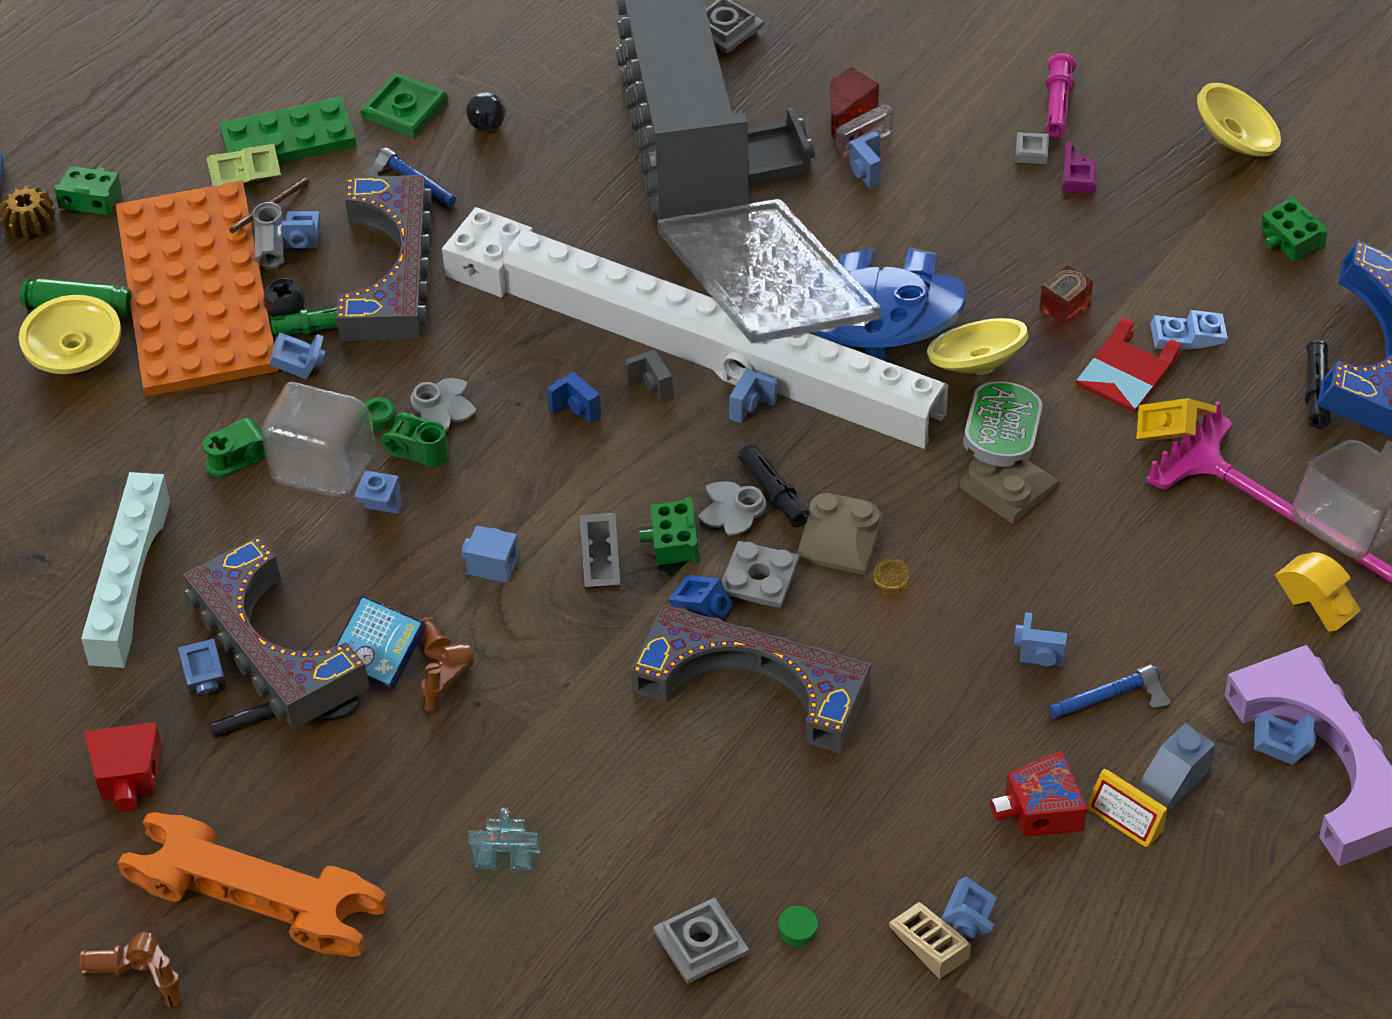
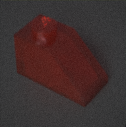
[829,67,879,139]

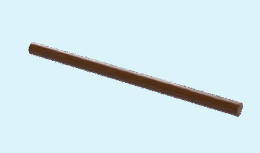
[229,178,309,234]

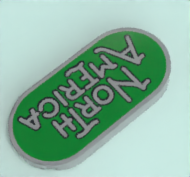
[963,381,1042,467]

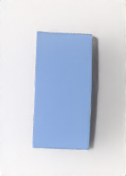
[1150,310,1228,350]

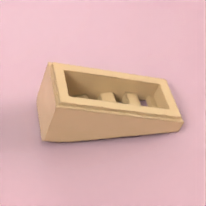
[889,902,971,980]

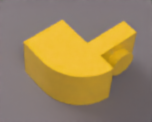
[1275,552,1361,632]

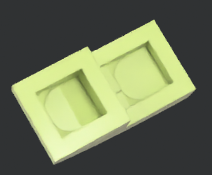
[207,144,281,187]

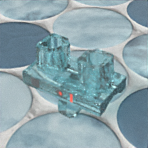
[468,808,541,871]

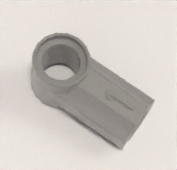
[253,202,285,270]

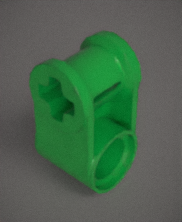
[380,412,450,467]
[203,418,273,478]

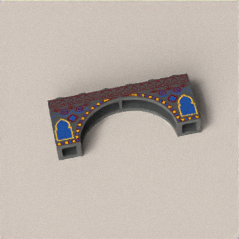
[337,175,433,341]
[183,536,370,730]
[631,604,871,753]

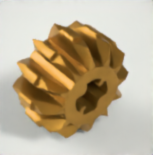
[0,185,55,239]

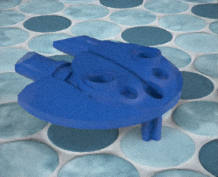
[798,247,966,361]

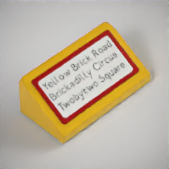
[1087,768,1167,847]

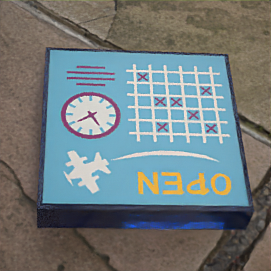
[335,596,427,691]

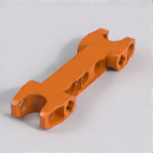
[117,812,388,957]

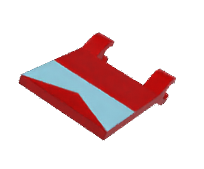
[1076,317,1181,413]

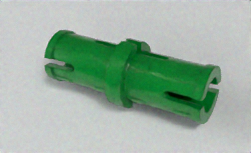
[270,307,338,338]

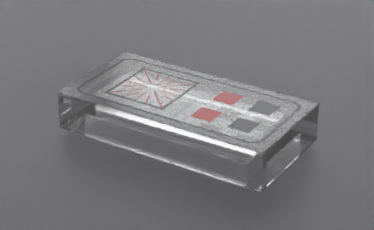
[836,103,894,158]

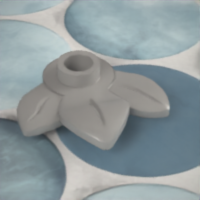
[410,378,476,431]
[698,481,766,536]

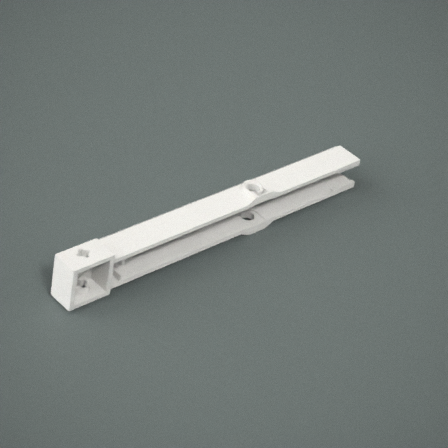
[442,207,948,449]

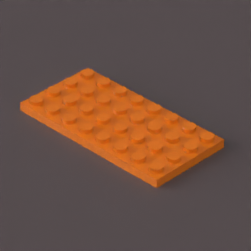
[115,180,279,397]

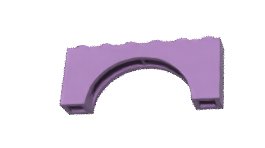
[1224,645,1392,866]

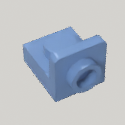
[729,369,778,424]

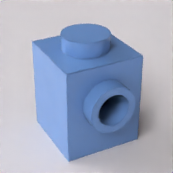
[461,525,519,583]

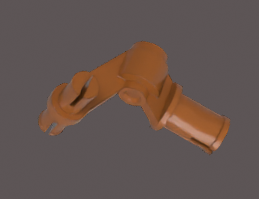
[415,617,474,712]
[79,932,182,1007]

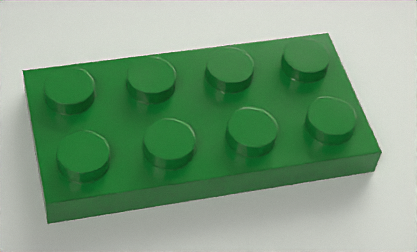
[219,97,357,163]

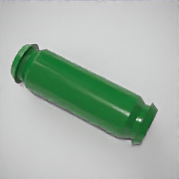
[20,277,133,319]

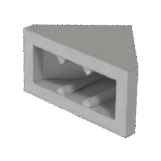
[580,513,621,587]

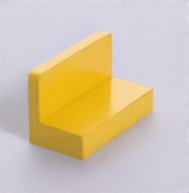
[1136,398,1217,442]

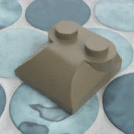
[960,458,1059,525]
[797,493,883,575]

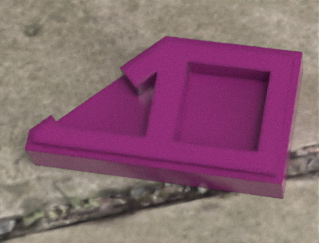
[1062,142,1097,193]

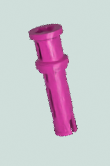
[1046,53,1076,137]

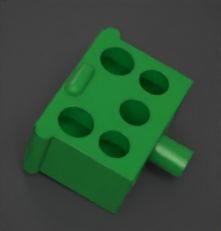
[54,166,122,215]
[1261,196,1327,262]
[639,497,700,565]

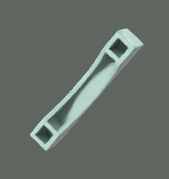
[81,472,170,668]

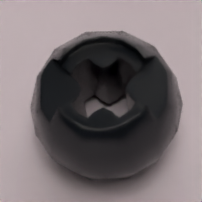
[466,92,506,132]
[263,278,306,316]

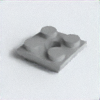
[706,0,764,53]
[722,541,800,608]
[653,897,749,984]

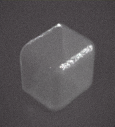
[260,382,377,499]
[1291,440,1392,559]

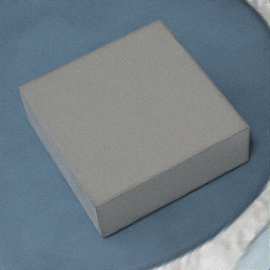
[1015,132,1049,164]

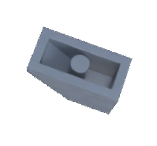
[1136,723,1216,812]

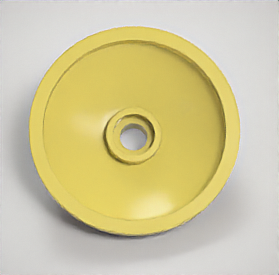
[1197,83,1281,157]
[19,295,121,374]
[927,318,1029,375]

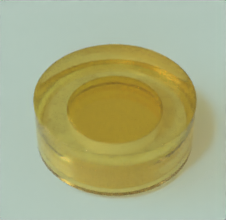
[873,558,910,594]

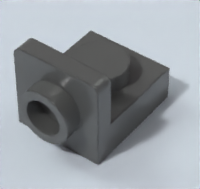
[624,349,674,403]

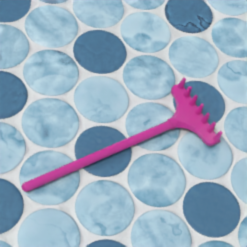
[1146,401,1392,583]

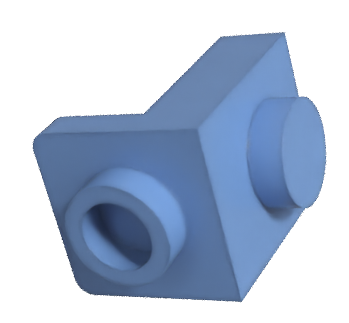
[850,131,881,188]
[281,211,321,248]
[269,332,325,379]
[355,470,402,514]
[1014,612,1067,667]
[178,639,225,695]
[1254,712,1316,765]
[941,876,997,939]

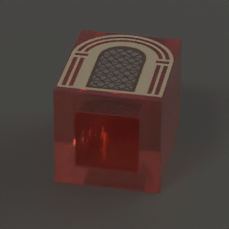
[1039,265,1093,326]

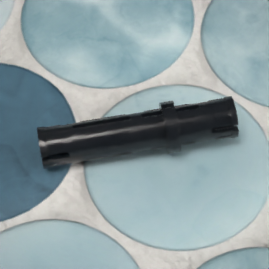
[1305,340,1331,429]
[738,444,809,528]

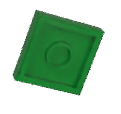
[361,72,448,138]

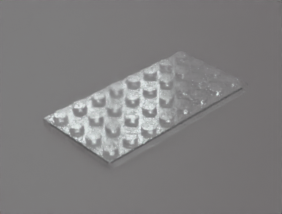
[657,199,881,344]

